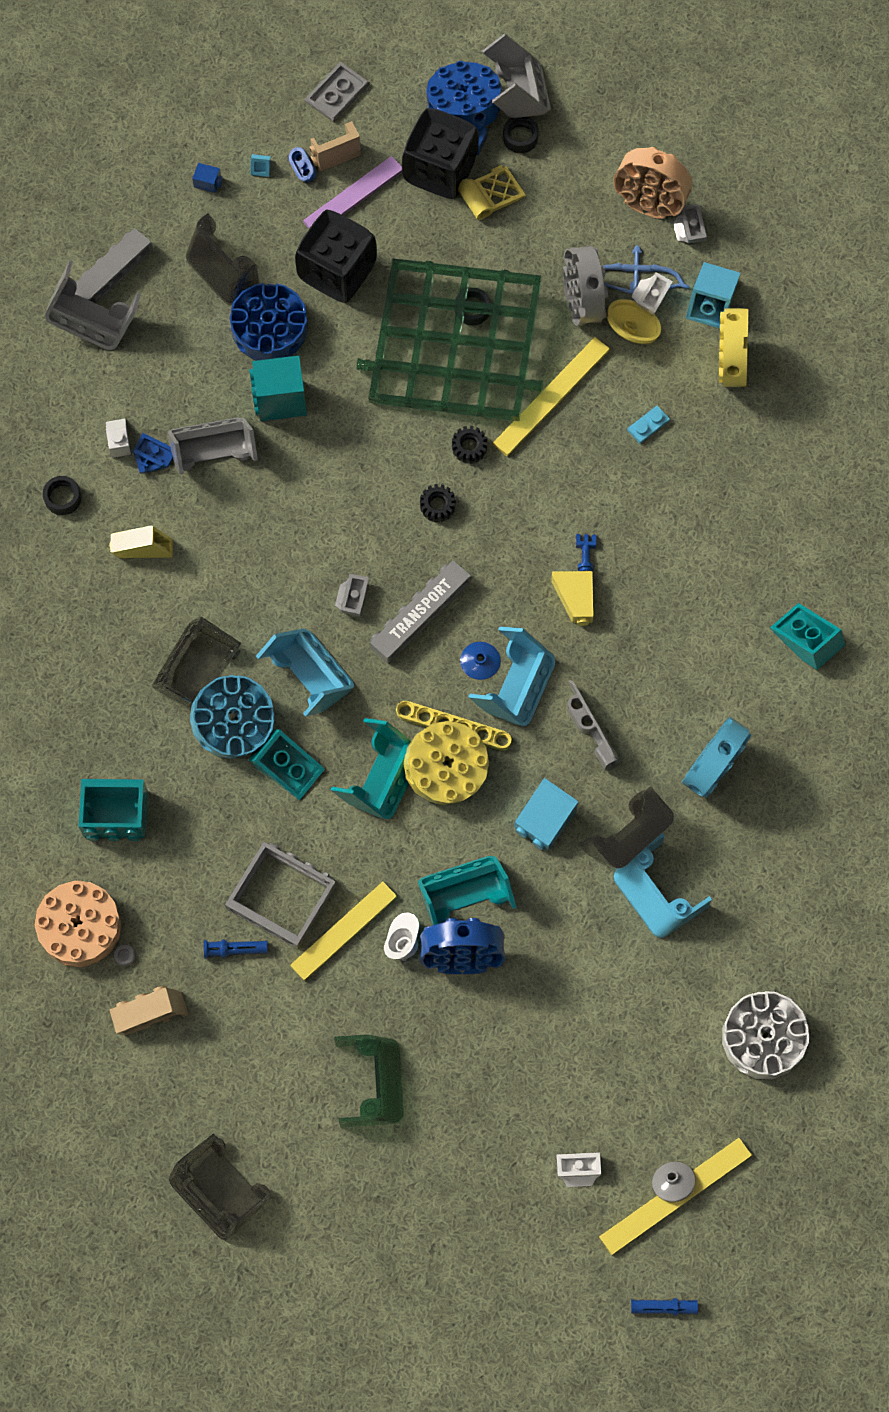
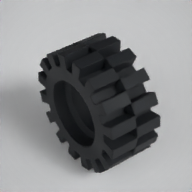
[452,426,487,464]
[420,484,456,522]

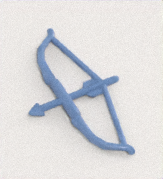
[603,245,689,302]

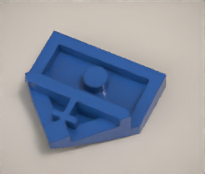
[133,433,173,474]

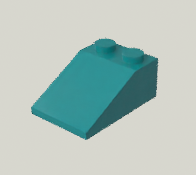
[770,603,845,670]
[248,729,325,801]

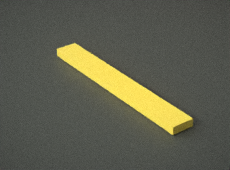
[493,337,610,457]
[599,1138,752,1255]

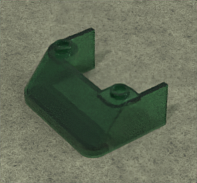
[334,1035,404,1127]

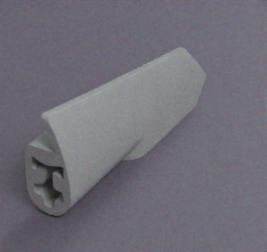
[567,680,621,771]

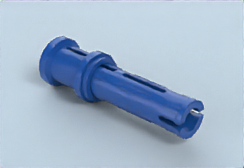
[204,939,267,959]

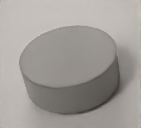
[114,945,135,966]

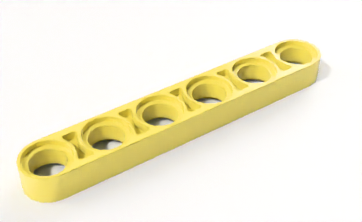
[396,701,511,751]

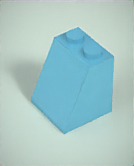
[686,262,740,329]
[514,778,578,851]

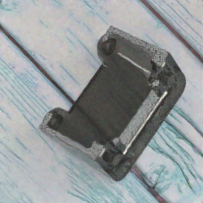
[186,213,260,306]
[152,617,241,708]
[579,786,674,869]
[169,1133,272,1241]

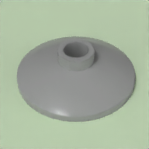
[652,1162,695,1202]

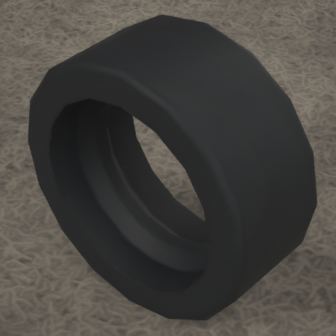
[503,117,539,154]
[454,287,491,326]
[42,476,82,515]

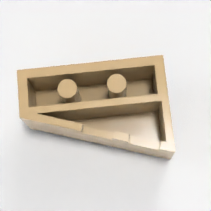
[110,986,188,1035]

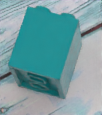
[249,356,307,421]
[78,779,148,842]

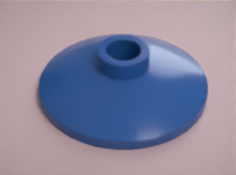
[460,642,501,680]

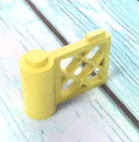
[458,165,526,220]

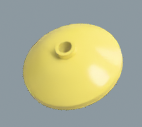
[606,299,661,344]

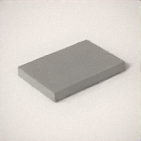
[304,62,369,122]

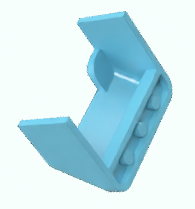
[468,627,555,726]
[256,629,354,717]
[614,833,712,938]

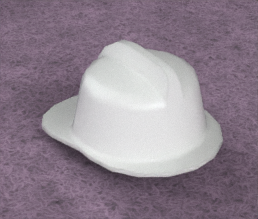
[384,913,419,961]

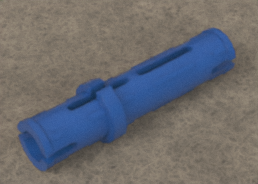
[631,1298,698,1316]

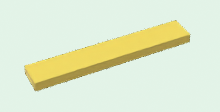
[290,882,397,981]

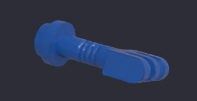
[576,534,596,571]

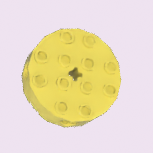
[719,308,748,387]
[403,721,489,805]

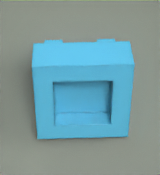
[250,154,271,177]

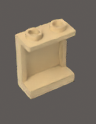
[309,121,361,172]

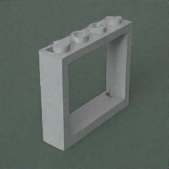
[225,842,336,949]

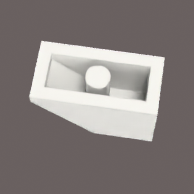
[106,419,131,458]

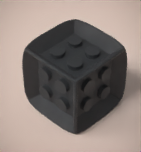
[402,108,479,199]
[295,209,377,303]

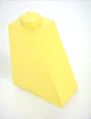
[110,526,173,558]
[551,571,593,626]

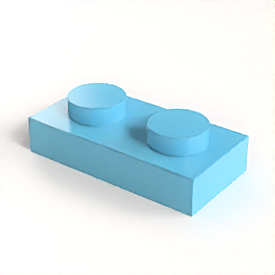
[627,406,670,444]

